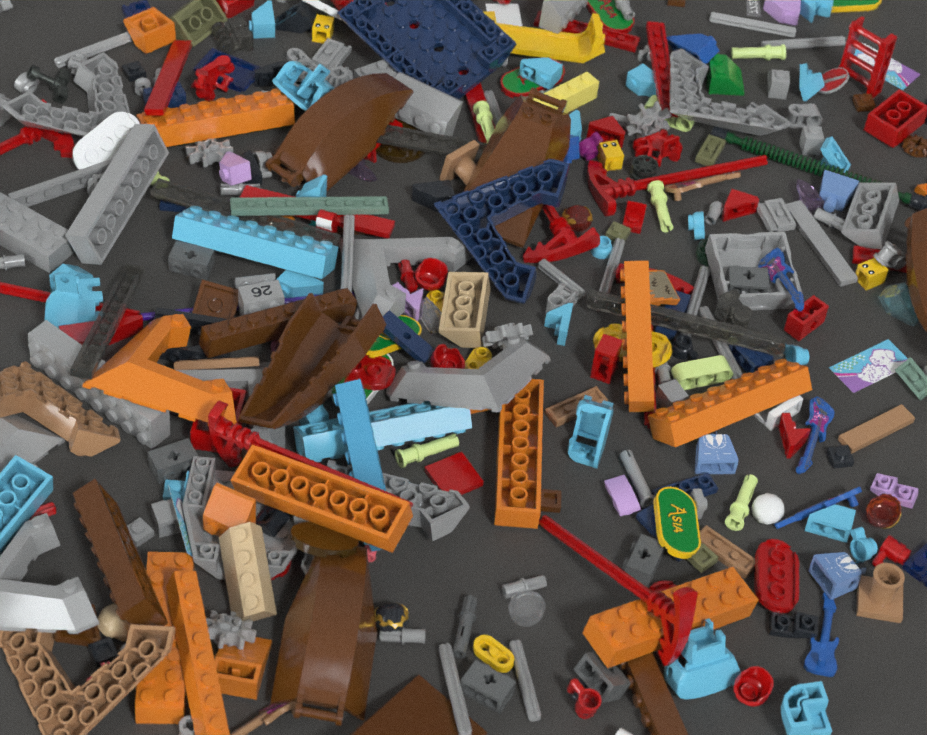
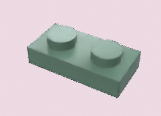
[895,357,927,401]

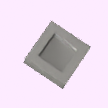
[690,489,708,519]
[127,517,154,547]

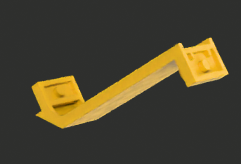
[496,13,605,63]

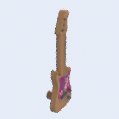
[664,172,741,201]
[230,701,296,735]

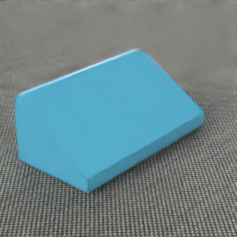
[297,64,330,101]

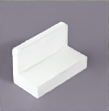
[754,395,803,431]

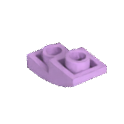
[870,473,918,509]
[604,475,641,516]

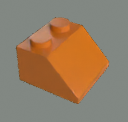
[123,7,176,54]
[203,483,256,537]

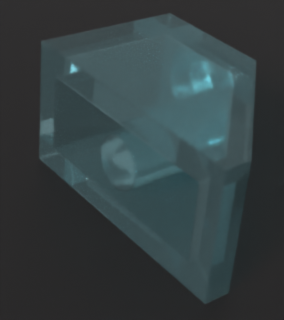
[878,283,919,326]

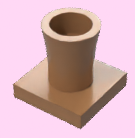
[439,140,479,186]
[856,563,905,623]

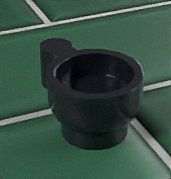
[671,334,698,361]

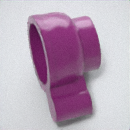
[579,132,603,161]

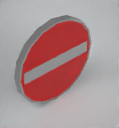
[818,68,849,94]

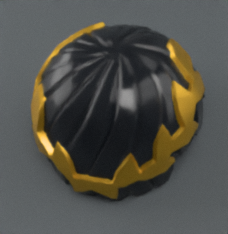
[374,603,409,632]

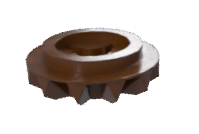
[902,134,927,157]

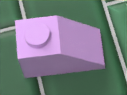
[763,0,801,25]
[219,151,252,186]

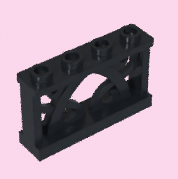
[154,307,231,362]

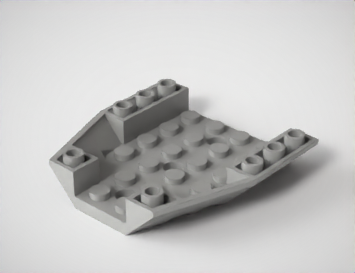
[182,456,310,580]

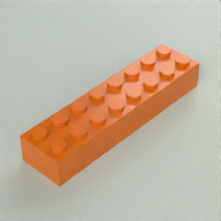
[137,88,295,147]
[648,359,812,447]
[494,379,544,529]
[231,445,413,553]
[135,552,194,724]
[583,567,759,669]

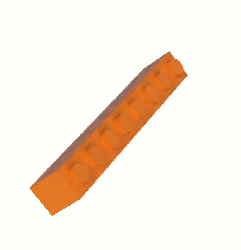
[620,261,654,412]
[166,571,230,735]

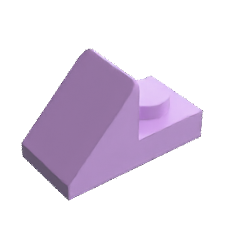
[392,282,423,321]

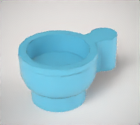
[688,211,705,240]
[590,236,612,259]
[782,344,809,365]
[850,527,878,562]

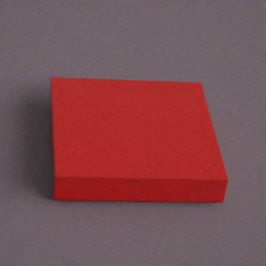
[424,452,484,495]

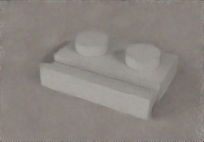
[312,38,352,68]
[757,198,796,232]

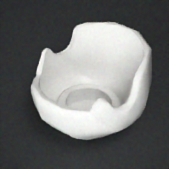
[751,493,784,525]

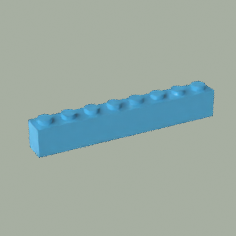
[333,379,398,552]

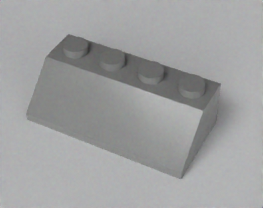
[539,0,588,34]
[395,72,463,140]
[842,183,899,249]

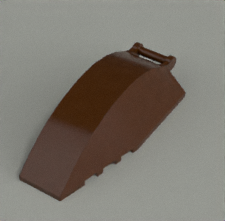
[265,73,413,191]
[270,547,377,726]

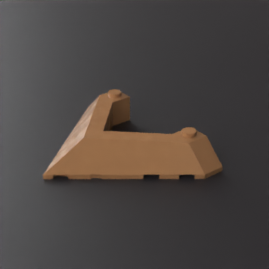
[0,361,120,457]
[0,624,176,735]

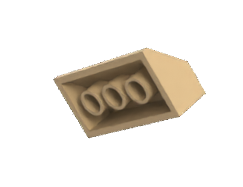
[439,272,490,348]
[219,522,277,621]

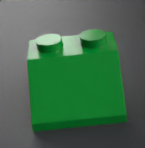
[706,54,744,96]

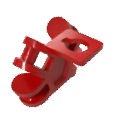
[191,55,235,102]
[632,129,683,168]

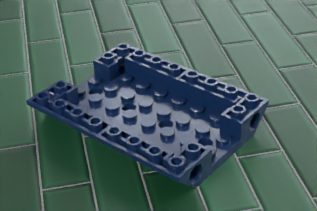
[337,0,516,100]

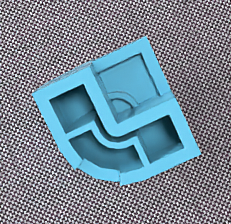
[781,681,832,735]

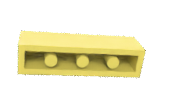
[534,72,599,113]

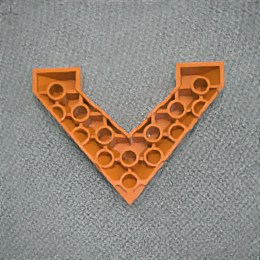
[82,314,237,426]

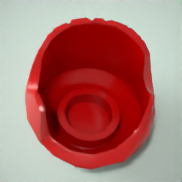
[415,258,448,291]
[430,344,465,369]
[734,666,774,707]

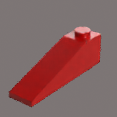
[59,315,143,352]

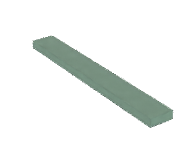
[230,196,389,216]

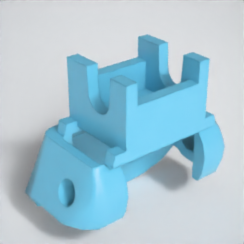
[272,61,335,111]
[45,272,103,328]
[567,395,614,469]
[664,619,741,699]

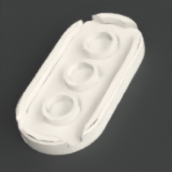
[303,0,342,20]
[72,112,140,170]

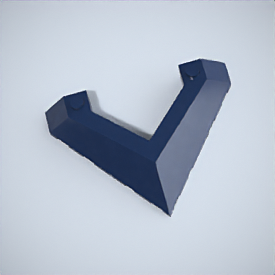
[434,159,570,304]

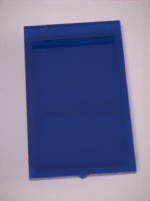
[193,48,261,92]

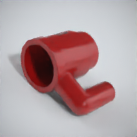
[872,535,912,567]
[567,678,602,719]

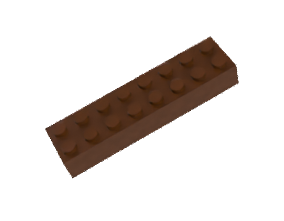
[73,479,168,627]

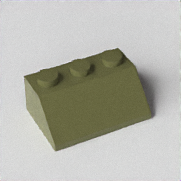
[168,0,228,47]

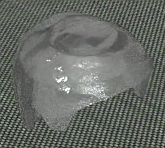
[508,590,545,627]

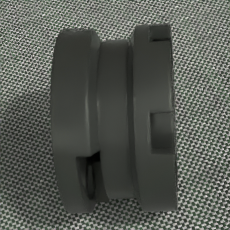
[630,155,658,180]

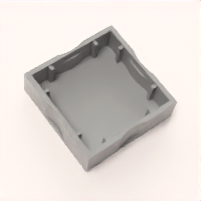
[705,232,802,312]

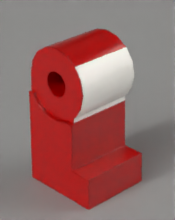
[314,209,337,243]

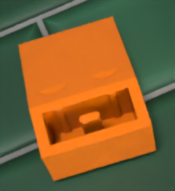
[215,637,272,700]

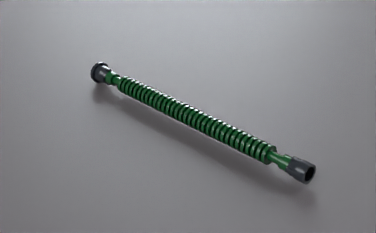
[711,126,927,211]

